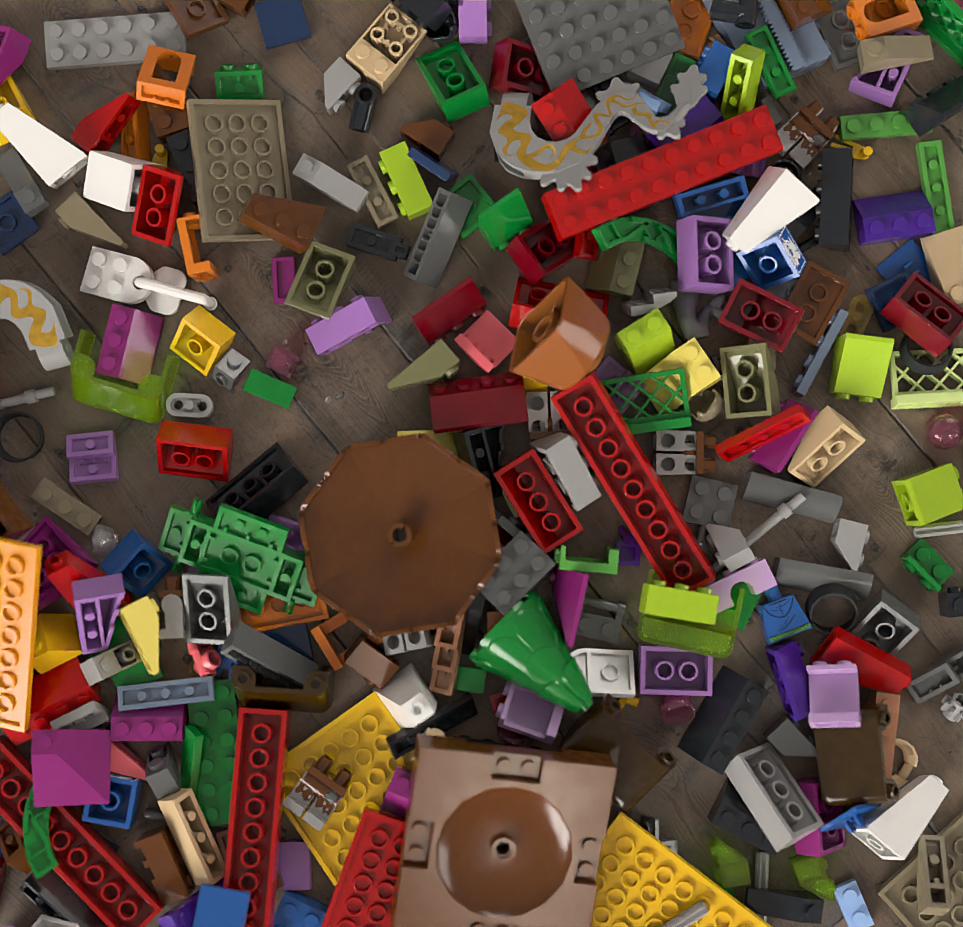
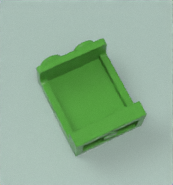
[553,542,619,574]

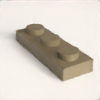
[346,155,399,229]
[30,477,104,536]

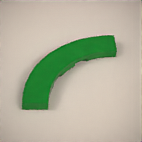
[591,216,677,265]
[23,786,59,879]

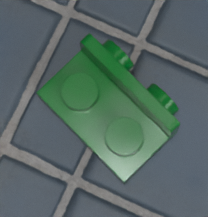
[214,63,265,100]
[900,538,955,592]

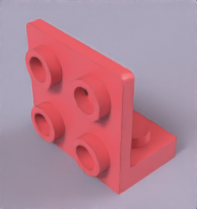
[454,310,516,375]

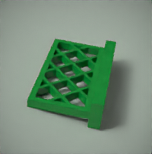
[915,0,963,69]
[600,367,692,434]

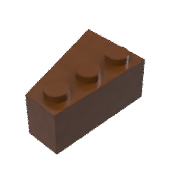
[136,63,189,144]
[237,193,326,254]
[134,824,196,905]

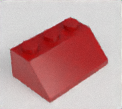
[531,77,609,145]
[131,164,184,247]
[156,420,234,482]

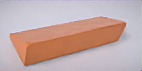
[119,91,151,162]

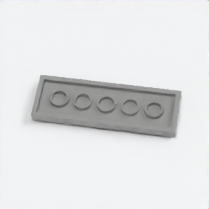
[44,12,187,70]

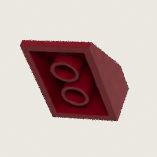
[488,37,550,100]
[505,218,575,286]
[717,278,805,353]

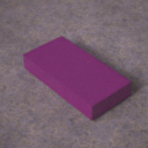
[272,256,297,305]

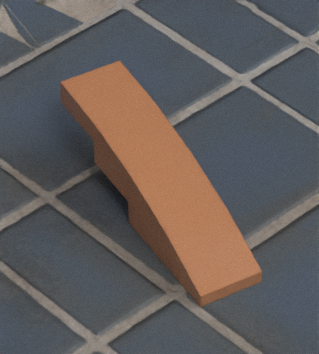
[429,610,467,696]

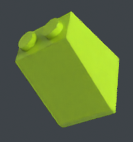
[612,308,675,375]
[828,333,894,403]
[891,463,963,526]

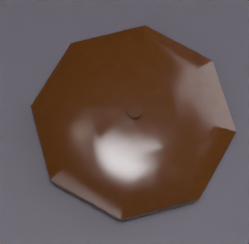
[299,433,503,638]

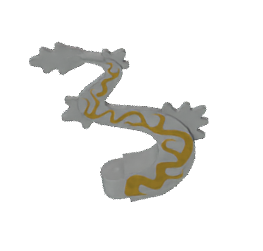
[490,64,708,192]
[0,279,75,371]

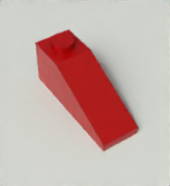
[70,93,141,153]

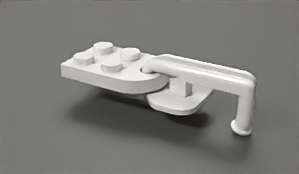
[80,246,217,315]
[571,648,636,698]

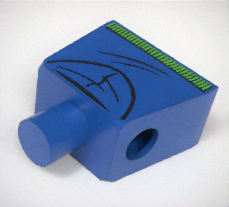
[758,585,812,644]

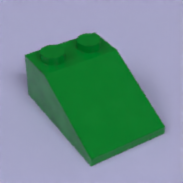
[416,40,490,124]
[478,188,533,252]

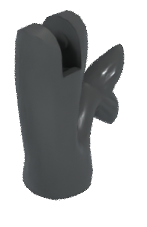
[669,279,726,342]

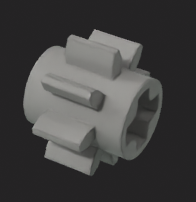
[940,692,963,723]

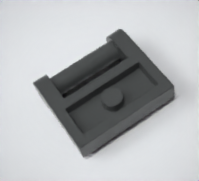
[576,593,626,644]

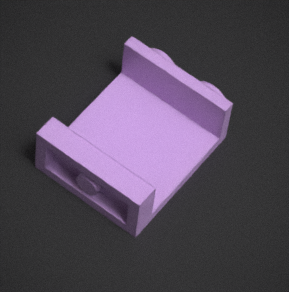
[806,661,861,728]

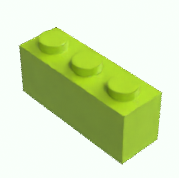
[720,43,766,121]
[377,141,433,221]
[639,579,719,625]

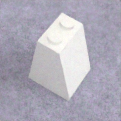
[83,150,164,212]

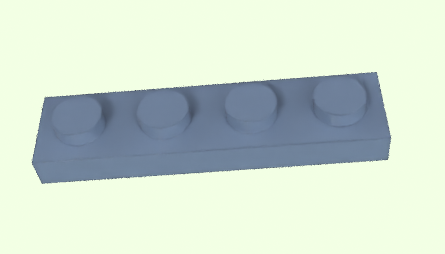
[792,309,849,398]
[117,676,216,711]

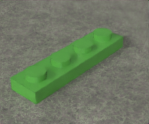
[837,110,933,142]
[915,140,955,235]

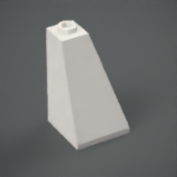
[0,103,89,189]
[722,166,820,253]
[372,663,438,728]
[852,775,949,860]

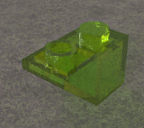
[709,835,751,888]
[788,854,836,902]

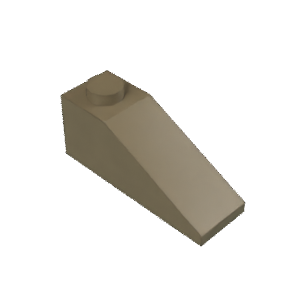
[857,35,934,74]
[55,192,129,249]
[916,834,952,916]

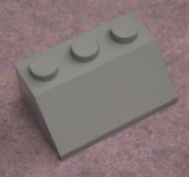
[529,432,602,511]

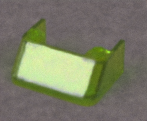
[70,329,180,423]
[637,568,745,658]

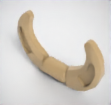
[891,738,918,788]

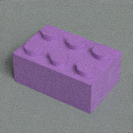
[676,215,734,294]
[637,643,713,696]

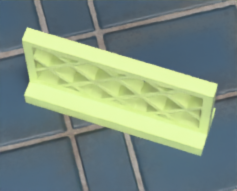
[889,348,963,410]

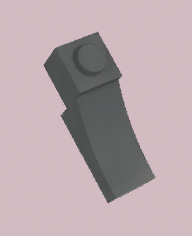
[0,147,51,217]
[907,645,963,704]

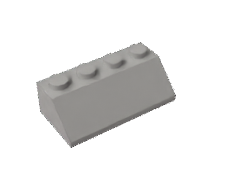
[725,742,824,852]

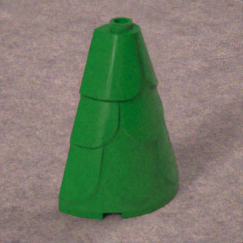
[468,589,593,713]

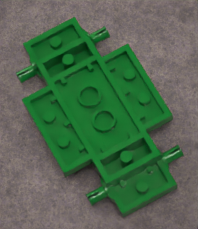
[158,497,318,615]

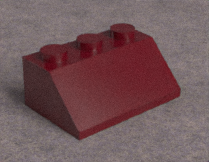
[880,271,963,358]
[411,277,487,346]

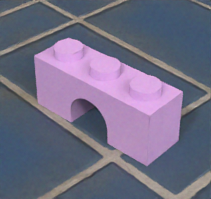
[697,556,777,613]

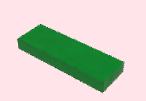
[744,24,797,100]
[180,725,204,798]

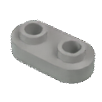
[166,393,214,418]

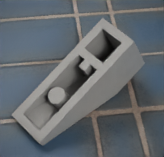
[292,153,370,213]

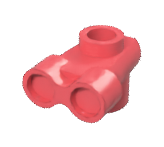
[187,643,222,677]

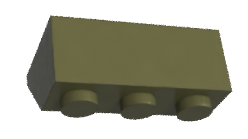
[584,242,645,300]

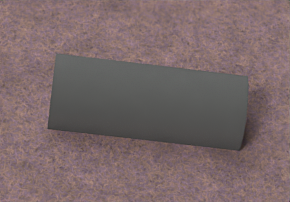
[403,187,473,289]
[741,472,844,524]
[773,557,874,601]
[220,621,320,690]

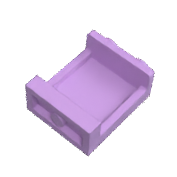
[495,681,564,744]

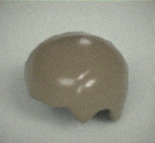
[689,388,723,422]

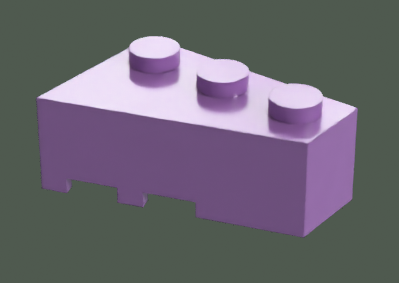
[458,0,492,45]
[848,28,925,108]
[305,295,393,355]
[71,573,125,655]

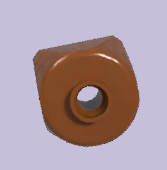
[509,277,610,390]

